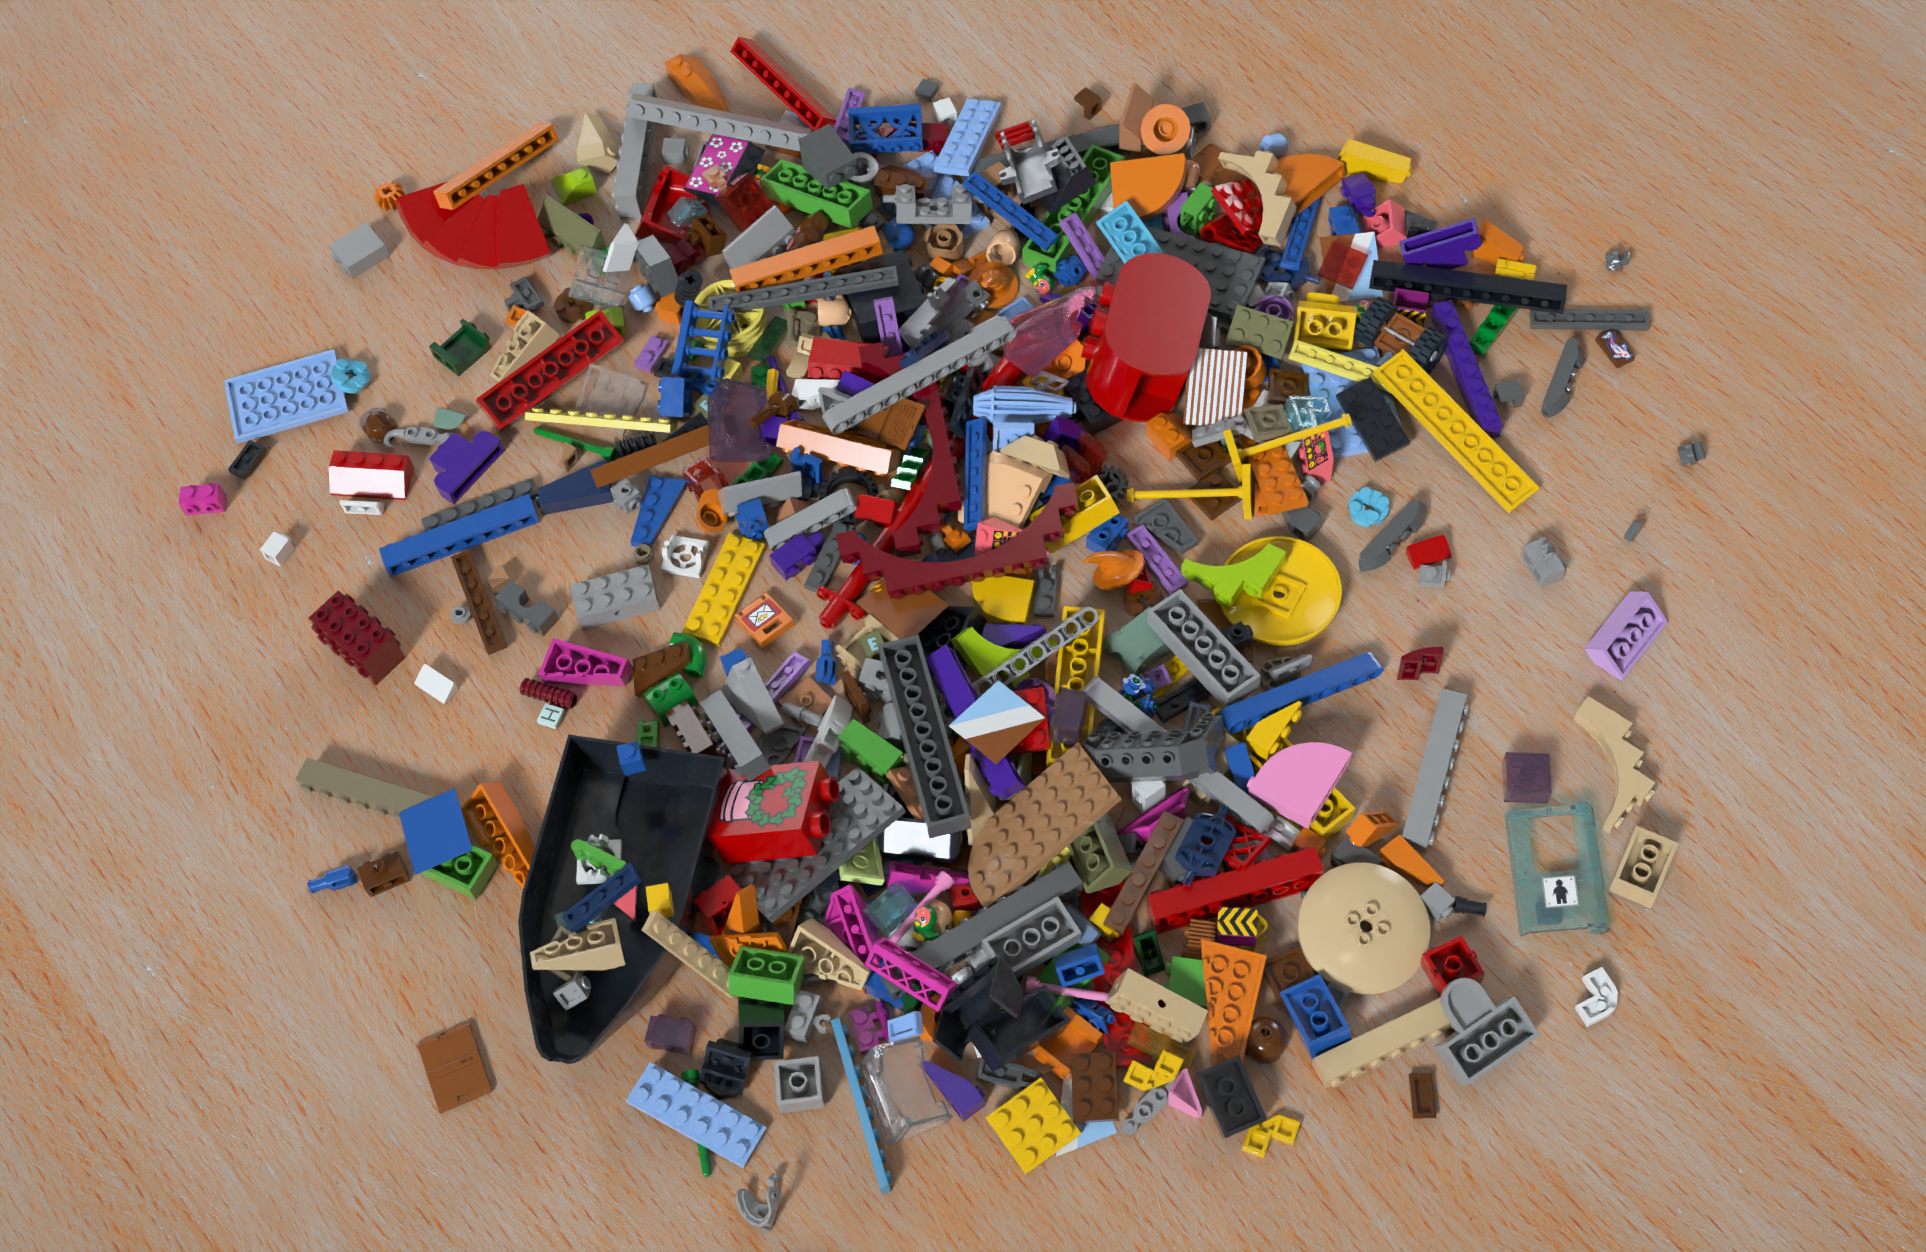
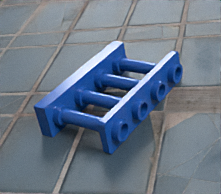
[671,300,736,384]

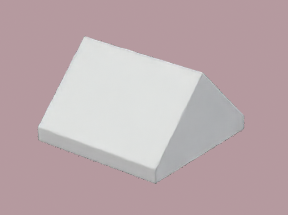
[602,223,639,272]

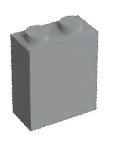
[329,223,390,279]

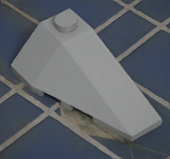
[722,656,785,735]

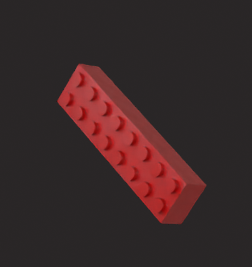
[476,310,624,432]
[1147,847,1324,935]

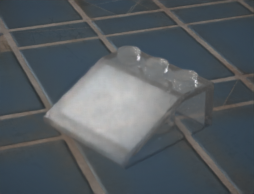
[568,245,635,311]
[574,363,649,435]

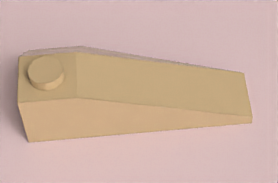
[576,113,620,174]
[490,310,560,382]
[964,754,1000,845]
[530,918,625,970]
[787,918,871,990]

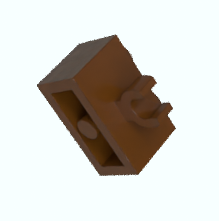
[686,214,727,257]
[357,851,411,897]

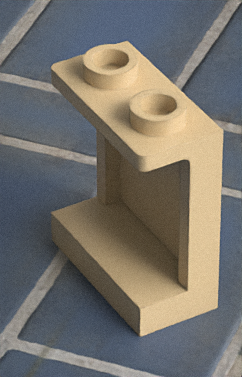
[835,615,899,677]

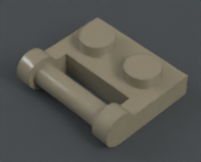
[785,309,820,347]

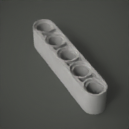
[764,489,857,552]

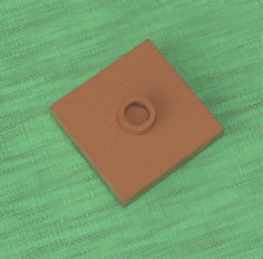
[778,676,832,730]

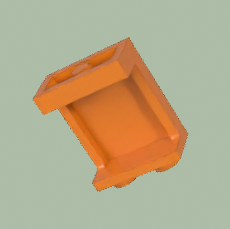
[1034,1007,1103,1081]

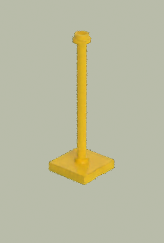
[1223,413,1352,483]
[1127,464,1252,519]

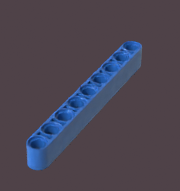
[1217,652,1384,734]

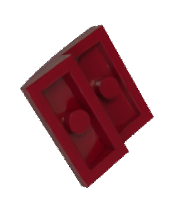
[1397,647,1444,680]

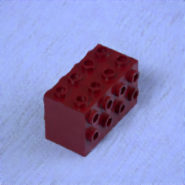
[308,590,405,685]

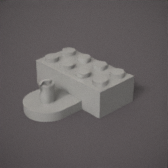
[1434,978,1540,1086]

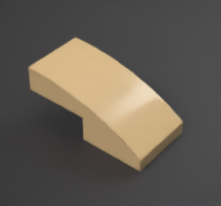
[786,352,809,379]

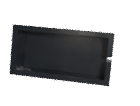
[967,985,1071,1073]

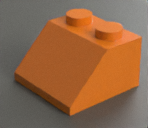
[1146,413,1192,462]

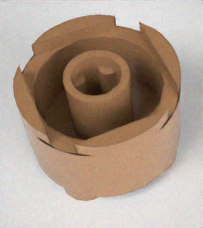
[925,224,964,263]

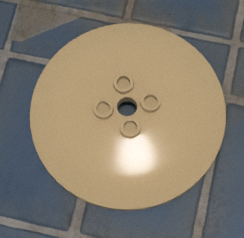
[1297,863,1430,995]

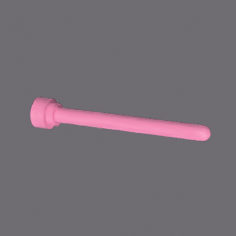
[879,871,955,958]
[1024,976,1109,1002]

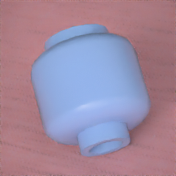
[1259,133,1288,158]
[628,284,656,313]

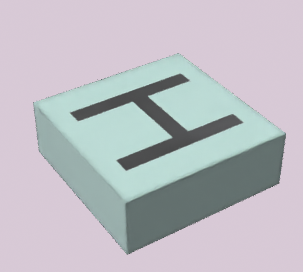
[537,703,565,729]

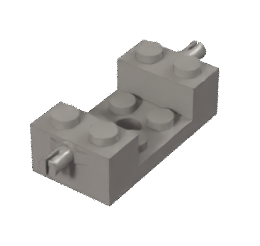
[883,184,984,224]

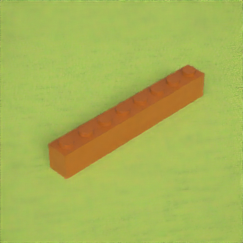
[433,122,559,210]
[729,226,883,292]

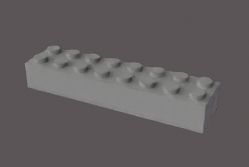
[612,83,657,219]

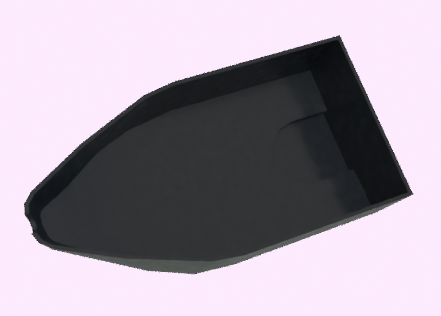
[518,734,727,1064]

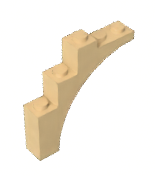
[1218,151,1297,247]
[1574,696,1655,834]

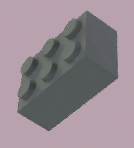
[634,235,678,297]

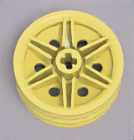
[694,280,768,358]

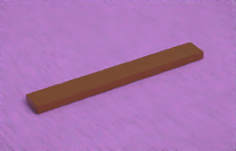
[590,415,740,488]

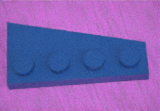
[630,476,688,547]

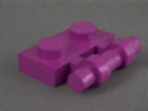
[847,1001,894,1055]

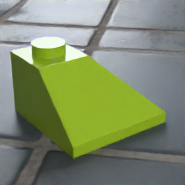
[551,166,597,206]

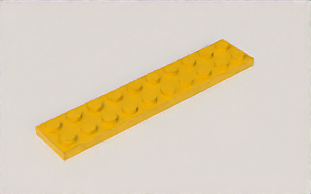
[1373,349,1540,514]

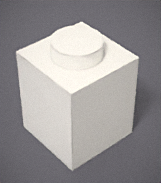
[933,98,957,127]
[260,532,295,567]

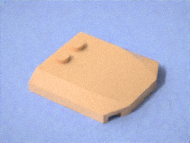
[958,450,1053,530]

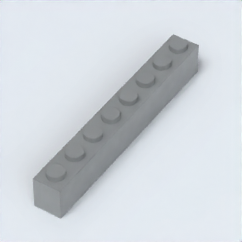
[1402,688,1469,852]

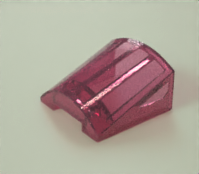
[1004,286,1096,378]

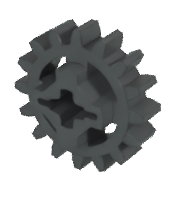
[1086,464,1128,504]

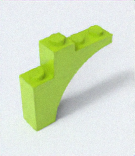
[1181,543,1286,608]
[951,627,1057,688]

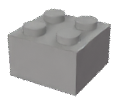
[774,1056,825,1114]

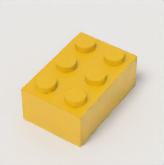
[1293,301,1357,351]

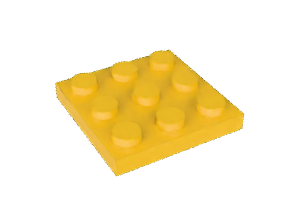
[985,1078,1081,1175]

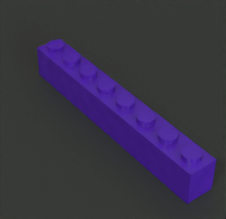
[1431,300,1503,439]
[925,645,1025,800]

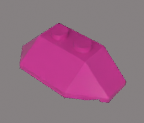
[1116,786,1191,843]
[824,885,881,970]

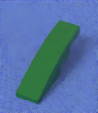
[1469,305,1519,356]
[891,447,932,490]
[731,450,784,486]

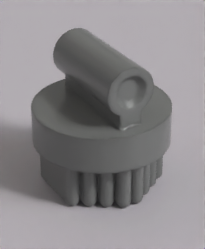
[1605,249,1631,271]
[916,263,939,289]
[1677,442,1706,466]

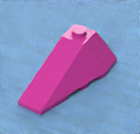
[886,861,970,896]

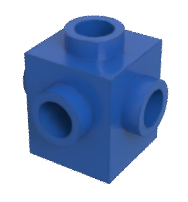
[1054,255,1087,287]

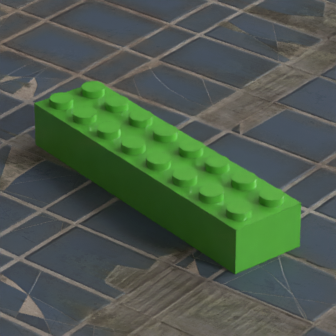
[1022,144,1125,276]

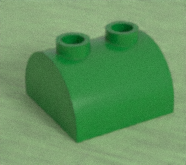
[642,672,699,728]

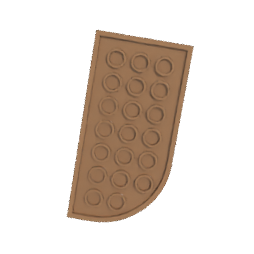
[968,742,1122,908]

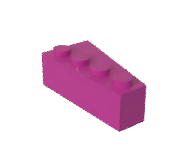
[538,638,633,686]

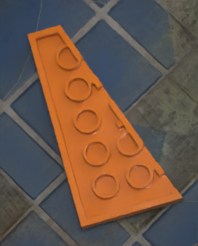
[1200,939,1267,1066]

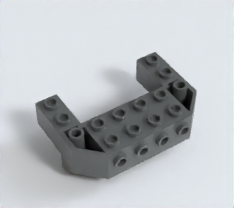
[1081,713,1226,783]

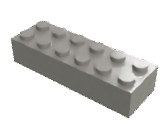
[1147,589,1261,708]

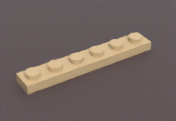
[642,911,735,998]

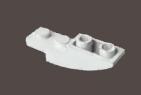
[803,695,853,768]

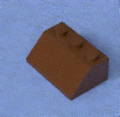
[873,165,940,199]

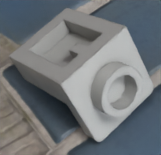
[1264,282,1295,304]
[1419,561,1450,589]
[553,972,591,1010]

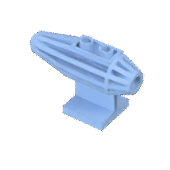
[973,386,1076,454]

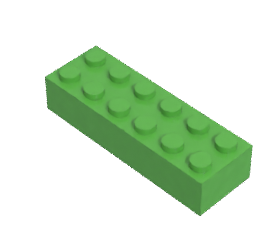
[760,159,873,229]

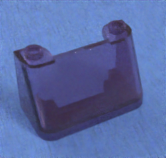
[707,378,771,462]

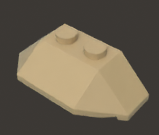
[1000,435,1070,479]

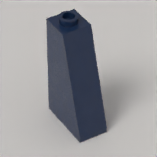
[536,459,613,515]

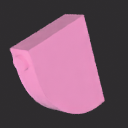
[1247,742,1352,829]

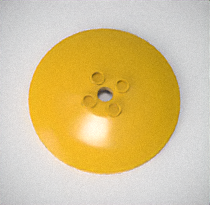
[1220,536,1342,646]

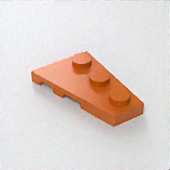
[709,932,788,968]

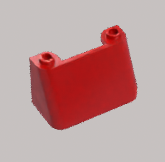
[635,164,702,244]

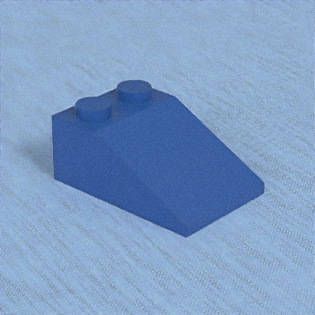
[1279,974,1352,1059]

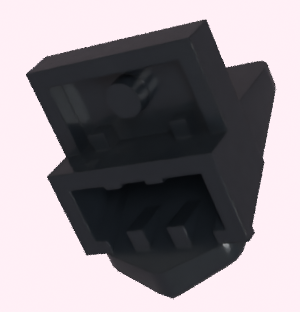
[699,1038,752,1100]

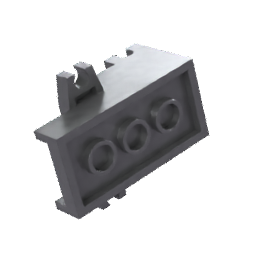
[999,119,1062,204]
[897,277,975,359]

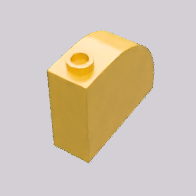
[972,576,1035,625]

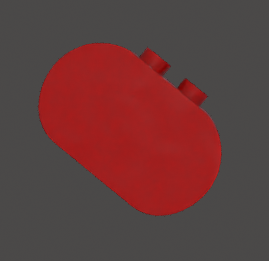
[1081,253,1211,422]

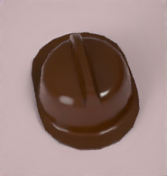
[359,408,398,443]

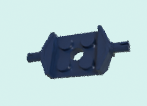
[1253,244,1321,291]
[1175,805,1237,887]

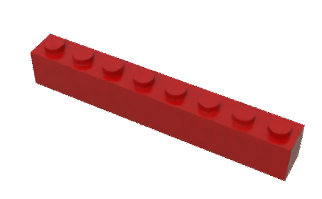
[730,37,837,131]

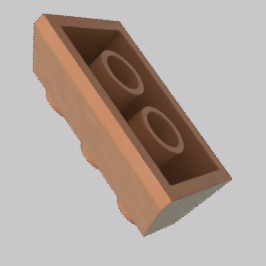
[1119,83,1154,152]

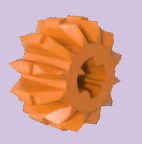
[374,180,406,211]

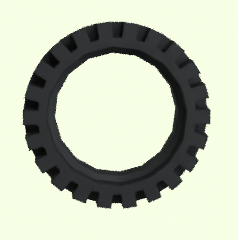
[819,467,878,525]

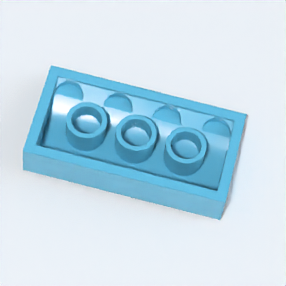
[1096,200,1164,264]

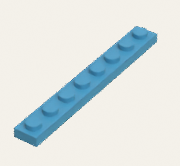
[831,1018,893,1195]

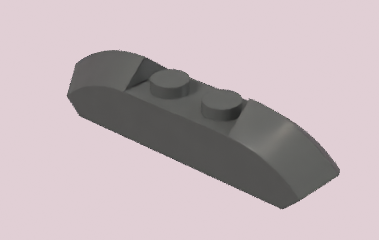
[1541,338,1584,418]
[1359,500,1426,572]

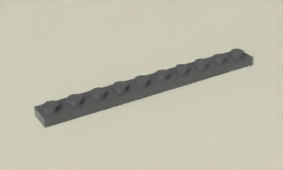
[708,266,899,312]

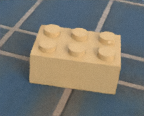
[1609,826,1679,909]

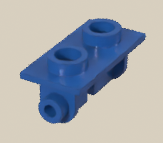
[689,374,726,404]
[1071,998,1115,1034]

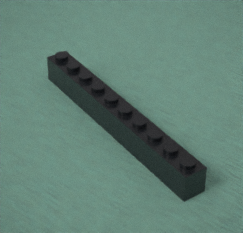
[1369,260,1567,314]

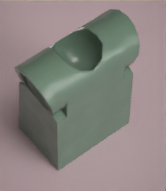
[1102,607,1172,677]

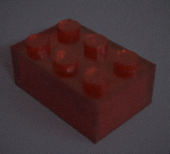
[714,172,774,233]

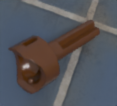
[747,391,797,429]

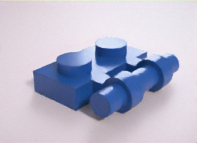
[791,447,823,488]

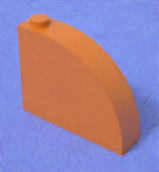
[1110,153,1187,222]
[1249,154,1345,218]

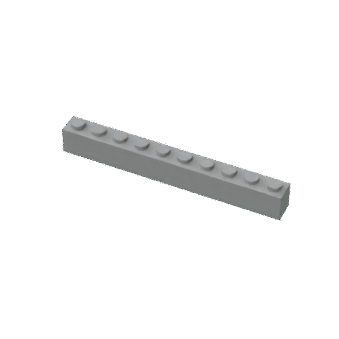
[628,93,812,151]

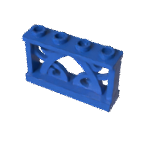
[848,104,923,154]

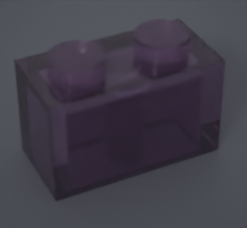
[644,1014,697,1055]

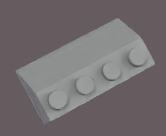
[722,205,795,275]
[717,471,802,517]

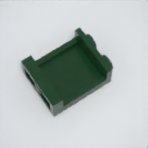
[429,318,491,377]

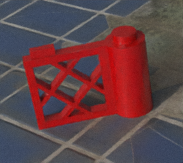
[1200,212,1263,254]
[1201,814,1271,870]

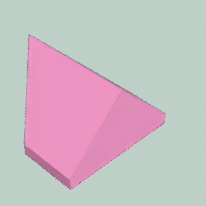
[1168,1068,1202,1119]

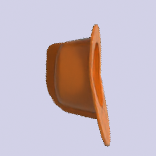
[696,489,728,534]

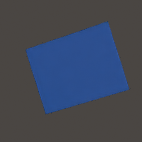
[399,788,472,875]

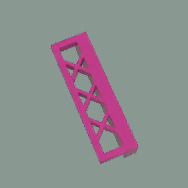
[864,937,958,1012]

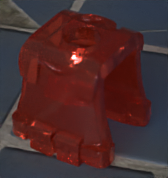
[1062,433,1108,485]
[682,456,729,503]

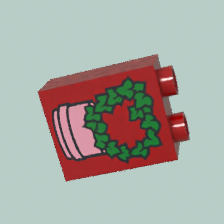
[707,760,840,864]

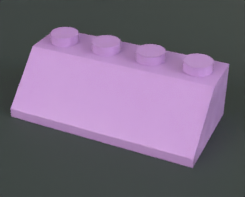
[1584,591,1668,680]

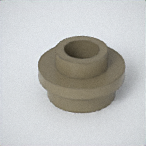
[633,544,654,564]

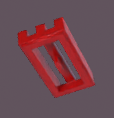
[995,121,1035,150]

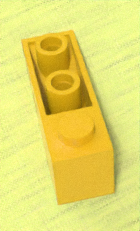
[1246,701,1302,760]

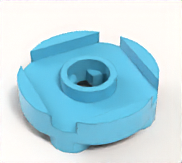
[331,359,370,393]
[1348,487,1389,527]

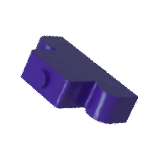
[1399,218,1482,270]
[429,431,505,505]

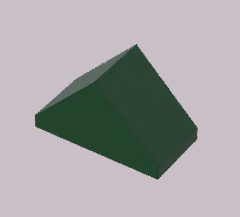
[1133,929,1166,977]

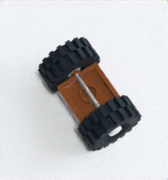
[1354,297,1449,374]

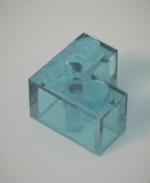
[1284,396,1330,442]

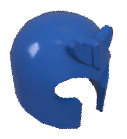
[882,217,916,253]

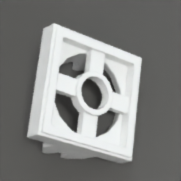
[661,535,710,578]
[576,834,622,885]

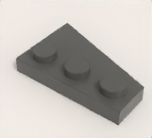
[1132,498,1199,554]

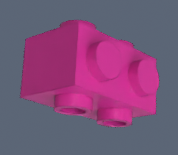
[179,483,227,515]

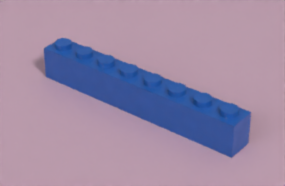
[379,494,540,577]

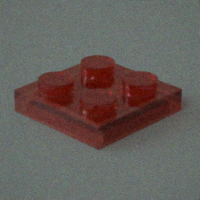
[1317,240,1368,290]

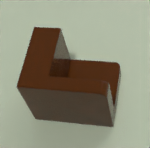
[1074,87,1102,120]

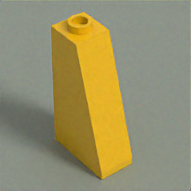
[1336,138,1412,184]

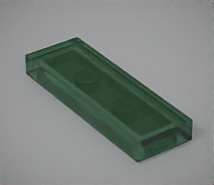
[748,316,787,363]

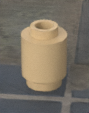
[876,488,904,507]

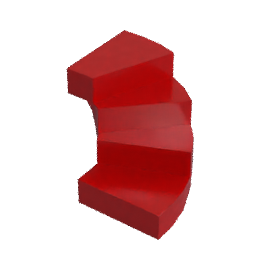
[395,181,551,269]

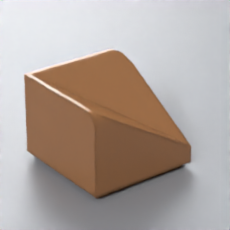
[557,442,580,472]
[486,565,510,595]

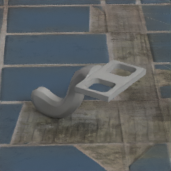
[1030,371,1069,425]

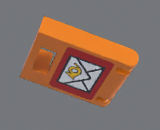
[734,592,795,648]

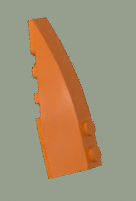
[665,54,730,113]
[461,781,535,889]

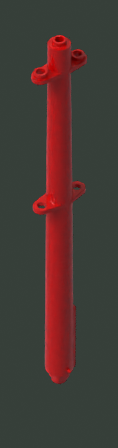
[816,325,1043,629]

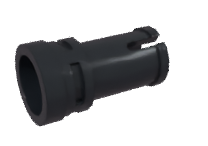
[1453,896,1487,917]

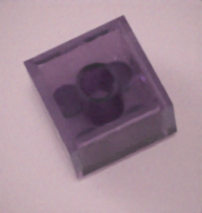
[1050,688,1088,745]
[1502,752,1552,804]

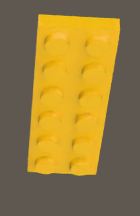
[682,533,766,647]

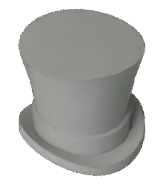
[847,152,879,199]

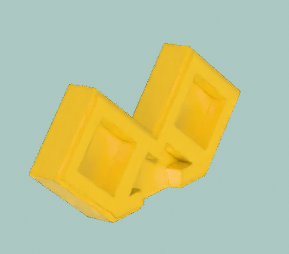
[1123,1049,1184,1092]
[1242,1114,1301,1158]

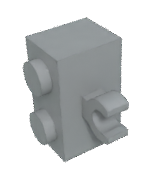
[1521,537,1566,588]
[784,990,831,1045]

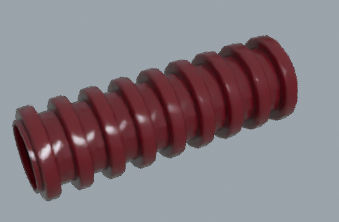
[520,677,577,710]

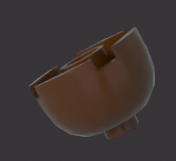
[1245,1017,1287,1064]

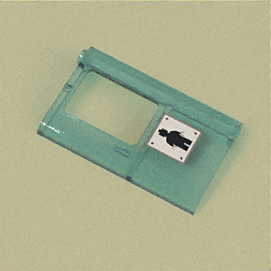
[1505,802,1611,936]

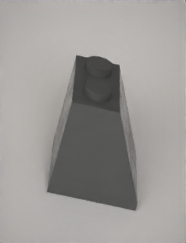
[798,124,858,189]
[1151,816,1192,889]

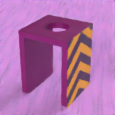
[1393,288,1429,327]
[1217,907,1258,947]

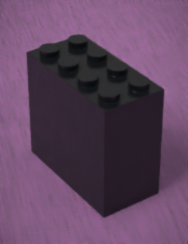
[839,250,928,344]

